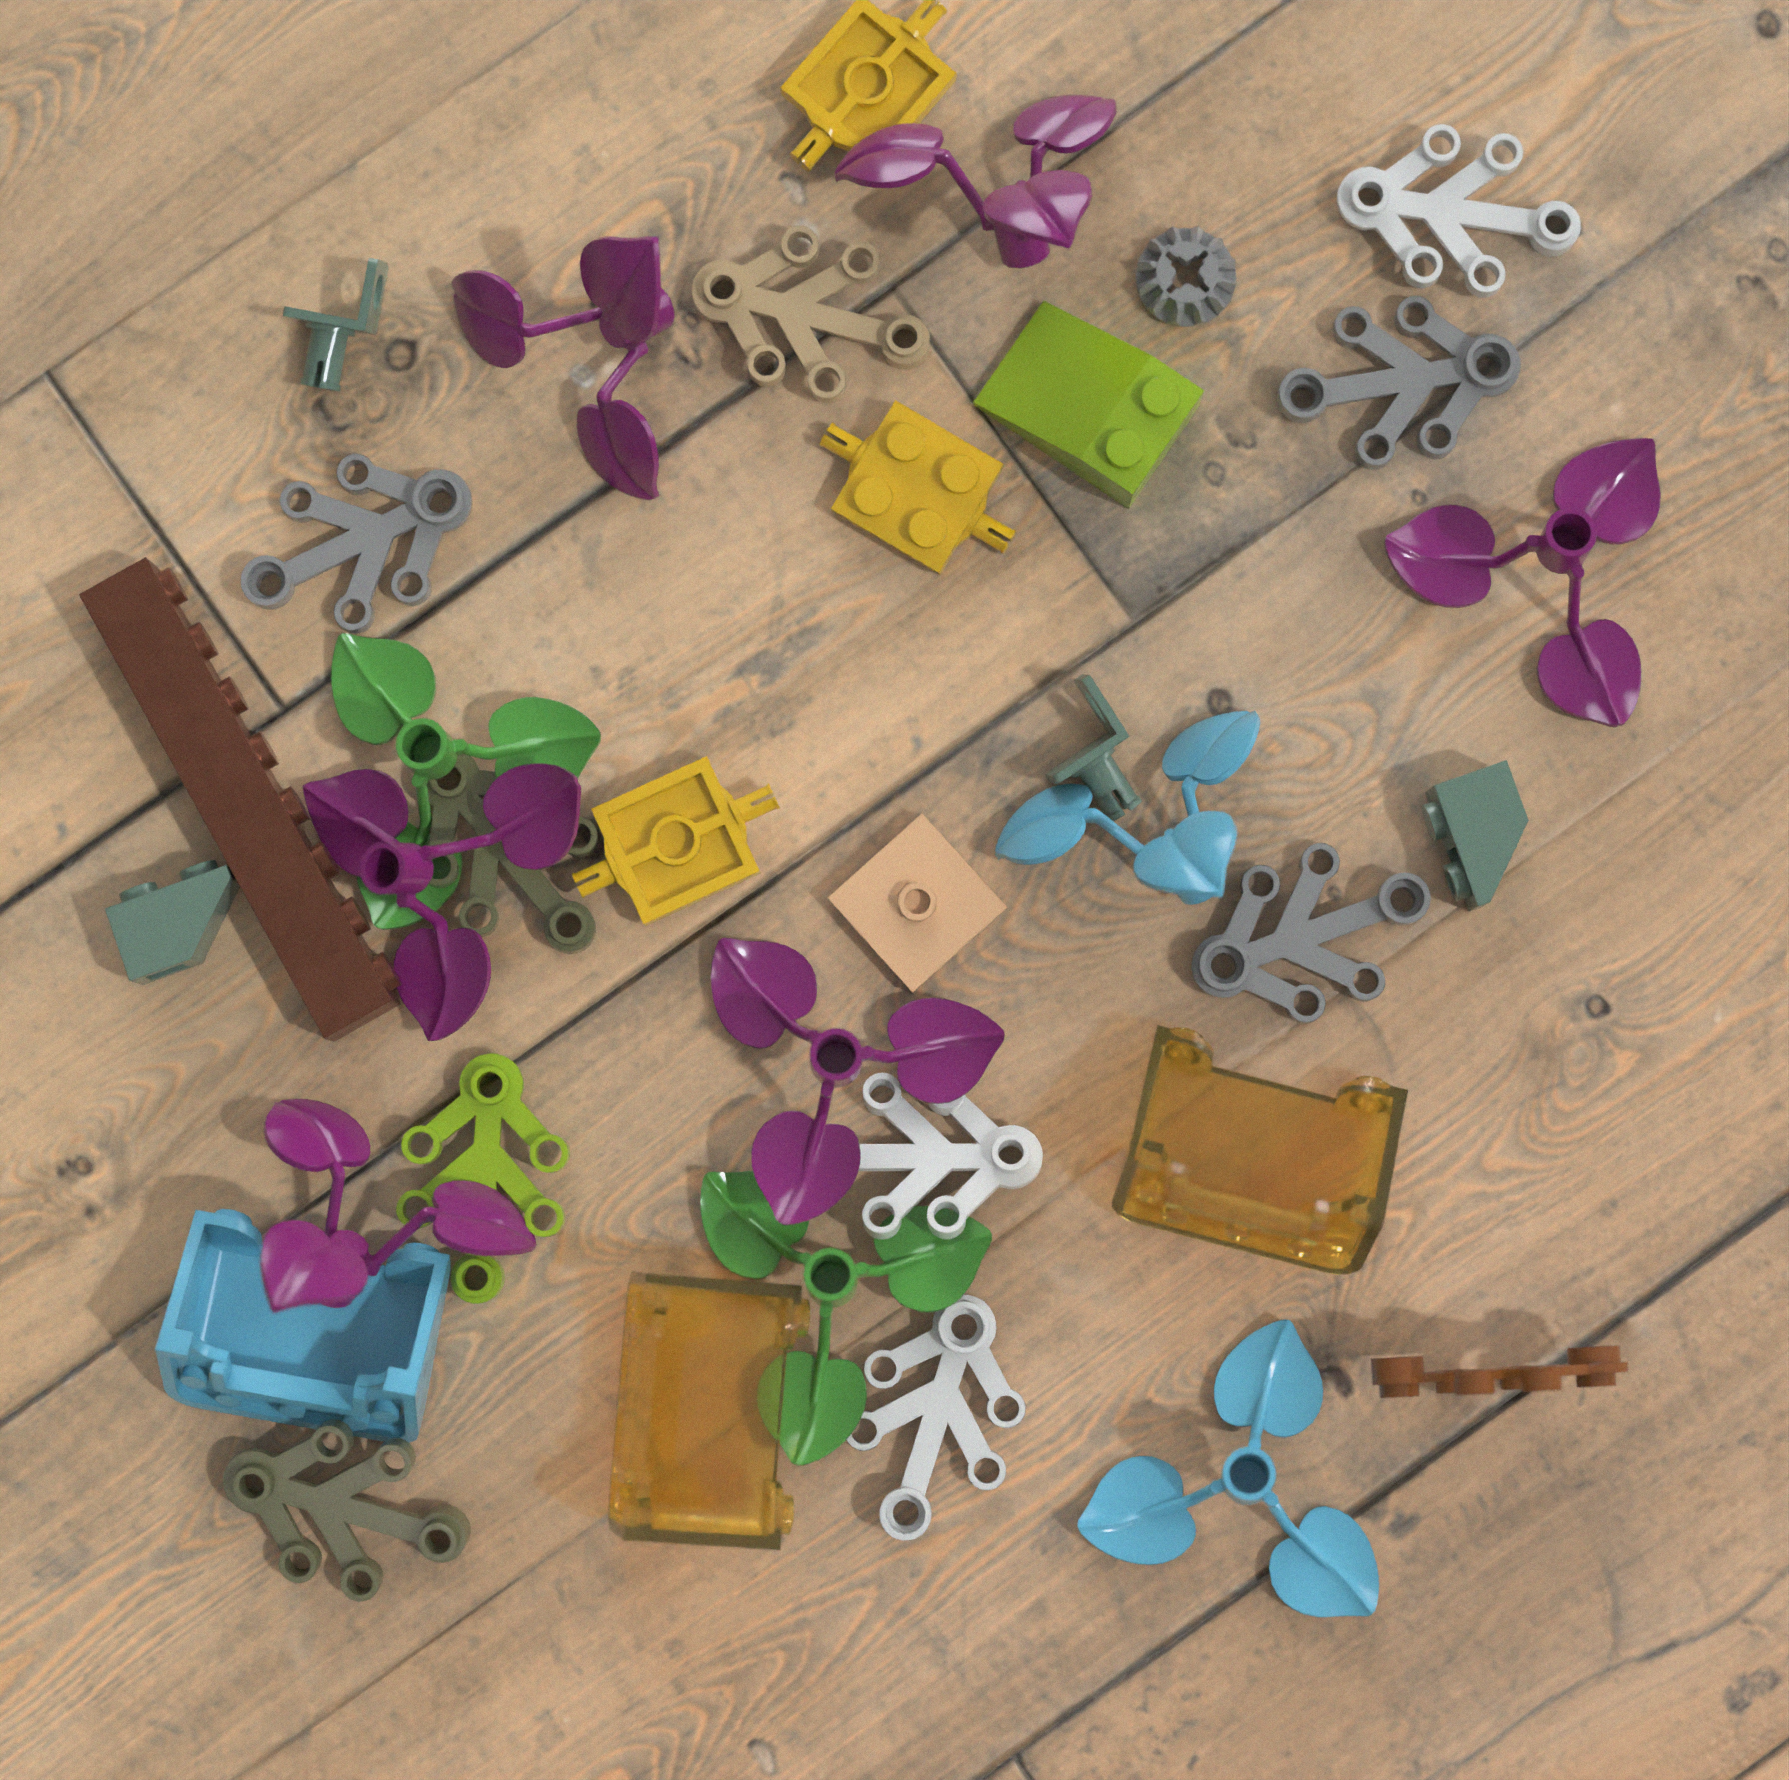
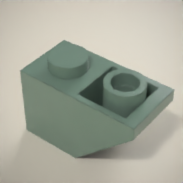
[1422,760,1529,911]
[105,860,240,985]

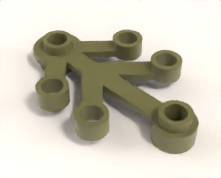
[427,754,598,954]
[223,1419,471,1602]

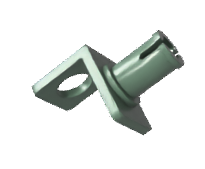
[283,258,389,392]
[1045,675,1142,821]

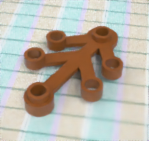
[1371,1345,1629,1398]

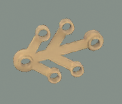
[692,225,930,403]

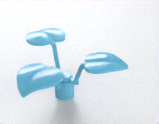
[995,711,1260,905]
[1077,1319,1379,1617]

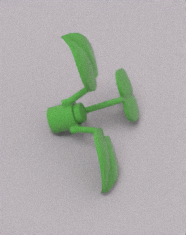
[331,633,601,930]
[700,1171,992,1466]

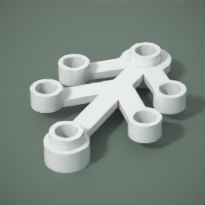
[1337,124,1581,298]
[859,1073,1043,1239]
[847,1295,1026,1541]

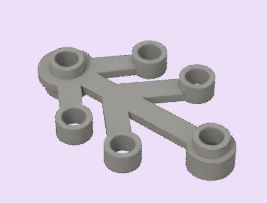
[1277,296,1521,470]
[241,454,472,634]
[1191,843,1431,1024]

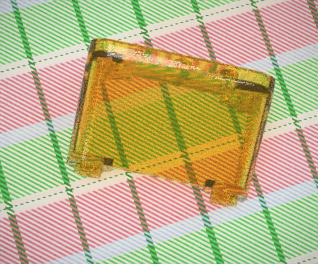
[1112,1025,1408,1275]
[608,1271,810,1550]

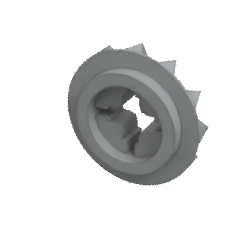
[1136,226,1236,327]

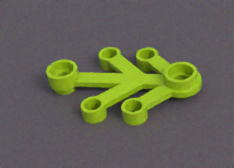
[396,1053,570,1304]

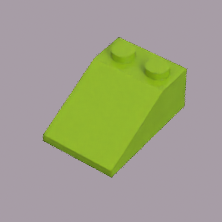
[973,301,1204,509]

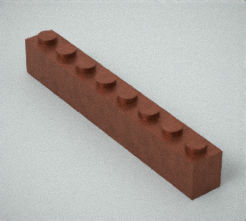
[79,557,402,1042]

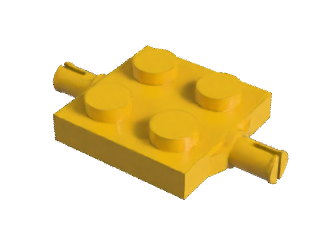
[780,0,957,172]
[819,400,1017,575]
[572,756,780,926]

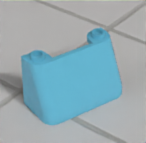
[155,1209,451,1443]

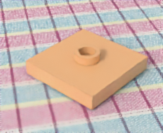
[828,813,1007,994]

